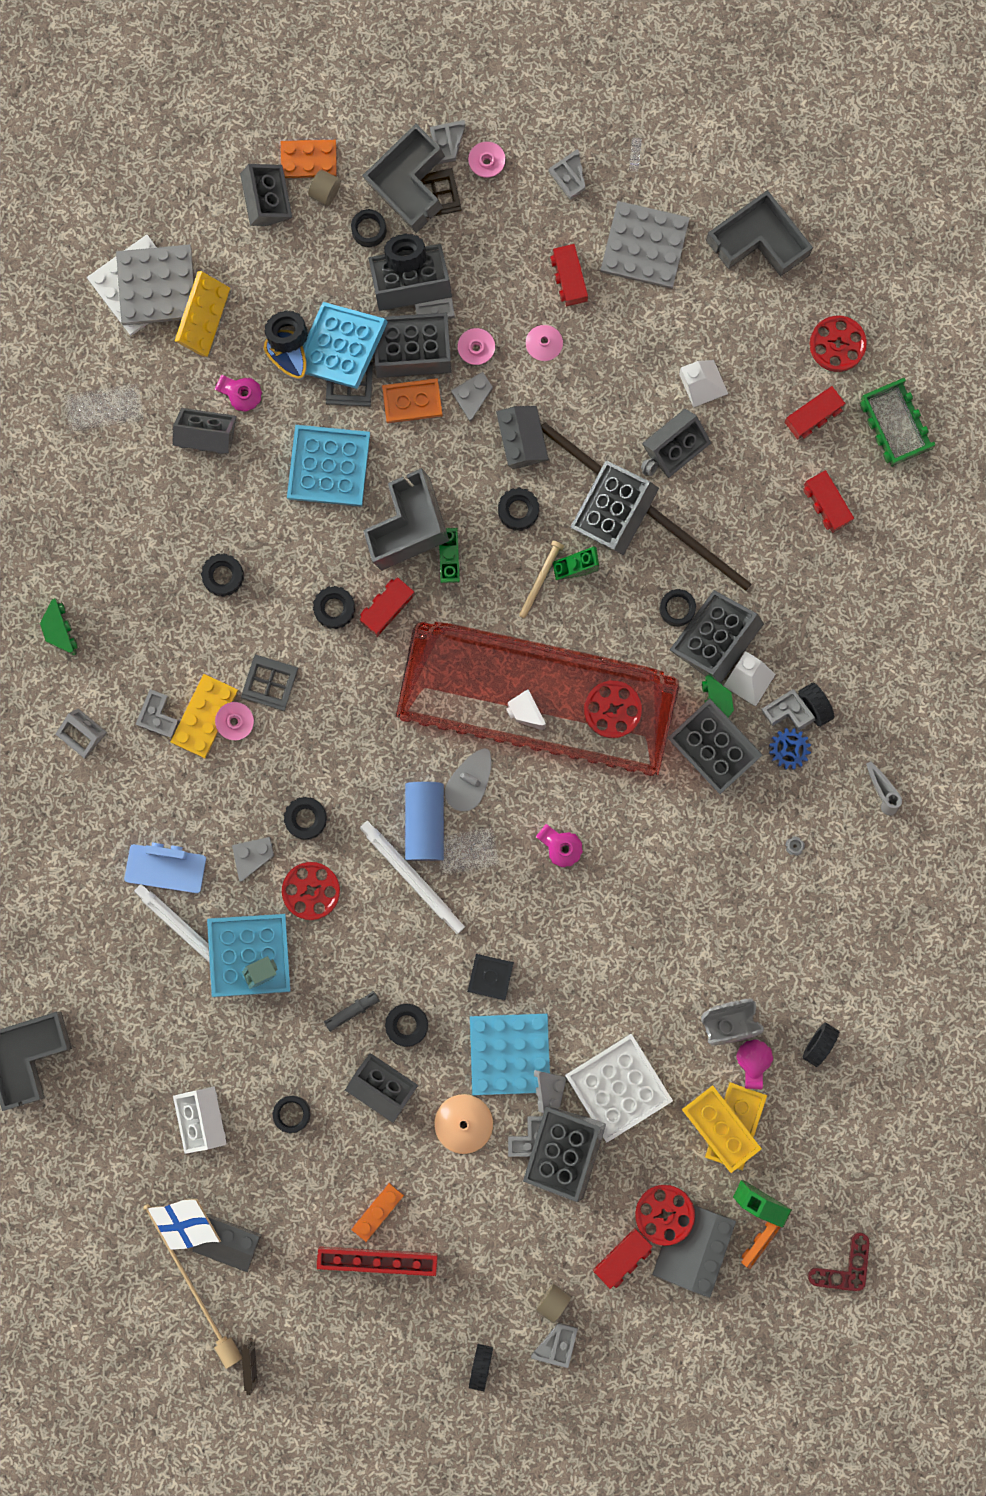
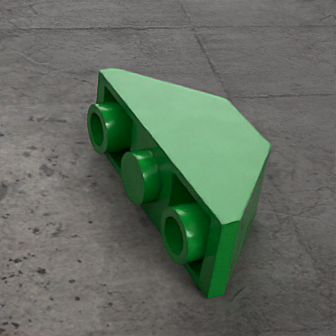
[439,528,460,583]
[553,546,599,580]
[40,598,78,655]
[702,675,734,718]
[733,1180,792,1228]

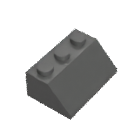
[240,164,292,226]
[496,406,549,469]
[173,408,237,454]
[642,409,711,478]
[345,1053,418,1123]
[192,1214,262,1272]

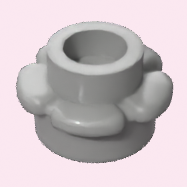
[641,458,658,476]
[785,837,805,856]

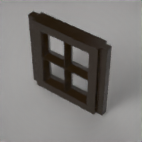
[420,168,462,218]
[241,1338,258,1395]

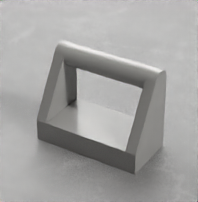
[55,709,107,759]

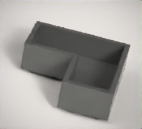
[362,123,445,233]
[706,190,813,277]
[363,468,449,571]
[0,1012,72,1111]

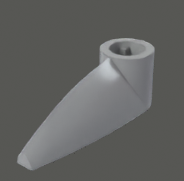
[866,761,902,816]

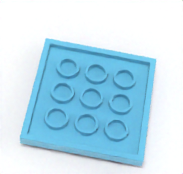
[303,302,388,389]
[287,425,370,507]
[207,914,290,997]
[470,1014,550,1095]

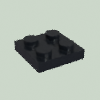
[467,954,514,1000]

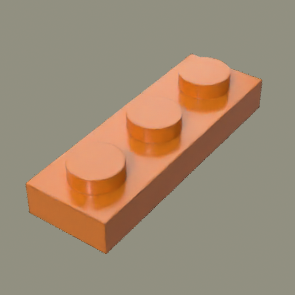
[351,1183,404,1242]
[741,1222,781,1269]

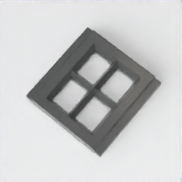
[326,362,373,407]
[241,654,299,711]

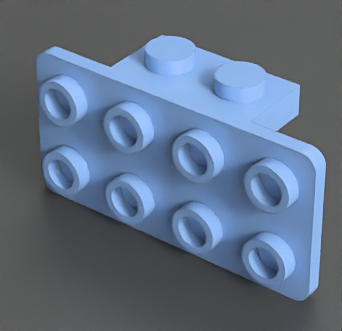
[124,843,206,893]

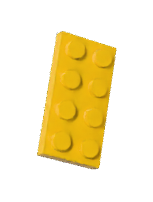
[175,271,230,357]
[170,674,239,758]
[705,1082,767,1171]
[681,1085,762,1173]

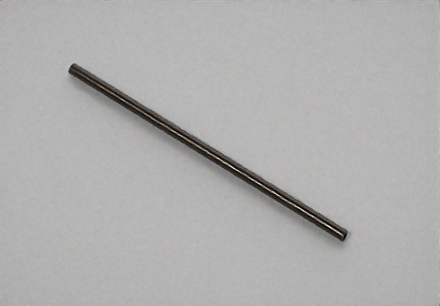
[541,422,752,591]

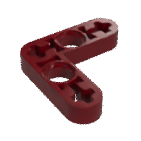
[807,1232,870,1291]

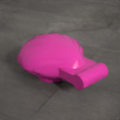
[214,375,262,412]
[536,824,583,867]
[736,1039,773,1090]

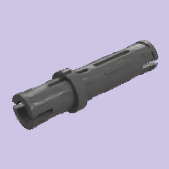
[324,991,380,1032]

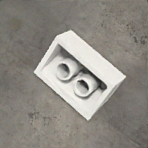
[173,1086,227,1154]

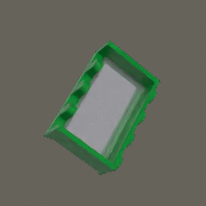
[860,378,936,467]

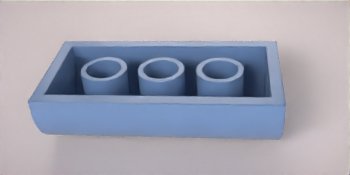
[405,782,444,861]

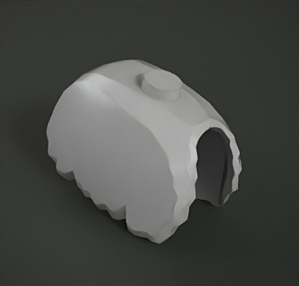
[701,999,764,1046]

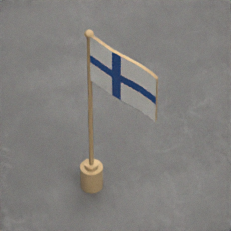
[143,1199,242,1369]

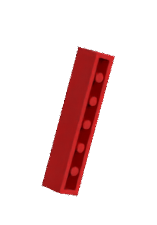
[317,1246,438,1276]

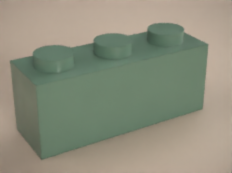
[242,956,278,989]

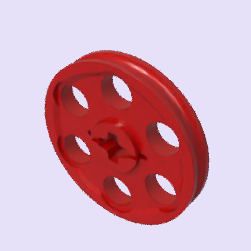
[810,315,867,372]
[584,680,642,738]
[282,862,340,920]
[635,1185,695,1246]

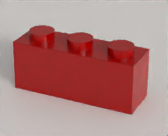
[550,244,588,307]
[784,386,845,440]
[803,470,855,533]
[359,577,415,637]
[593,1228,652,1289]

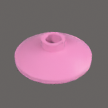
[468,142,505,178]
[526,325,563,361]
[458,328,495,365]
[215,702,254,740]

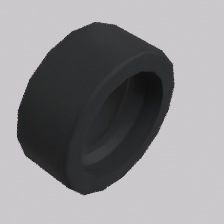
[351,209,387,247]
[659,589,696,627]
[272,1095,311,1134]

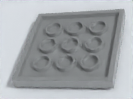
[600,201,690,289]
[116,244,194,325]

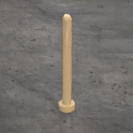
[519,540,564,619]

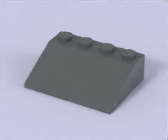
[368,244,452,311]
[375,312,452,378]
[570,460,659,555]
[670,590,764,683]
[668,698,763,794]
[523,1106,606,1202]
[652,1199,736,1298]

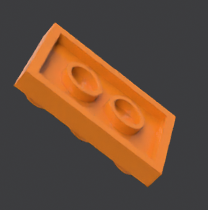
[281,139,337,178]
[382,378,443,423]

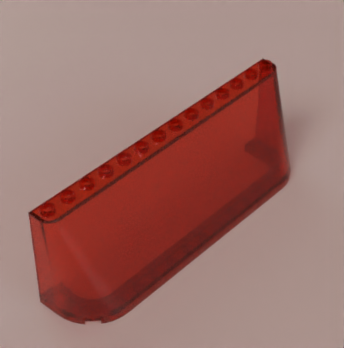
[396,622,679,776]

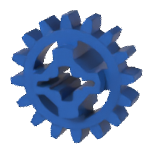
[769,728,811,770]

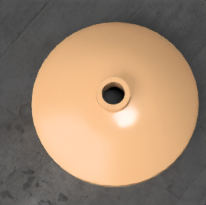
[434,1094,493,1154]

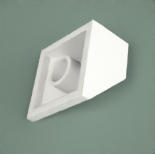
[679,360,728,408]
[724,651,776,707]
[506,690,546,730]

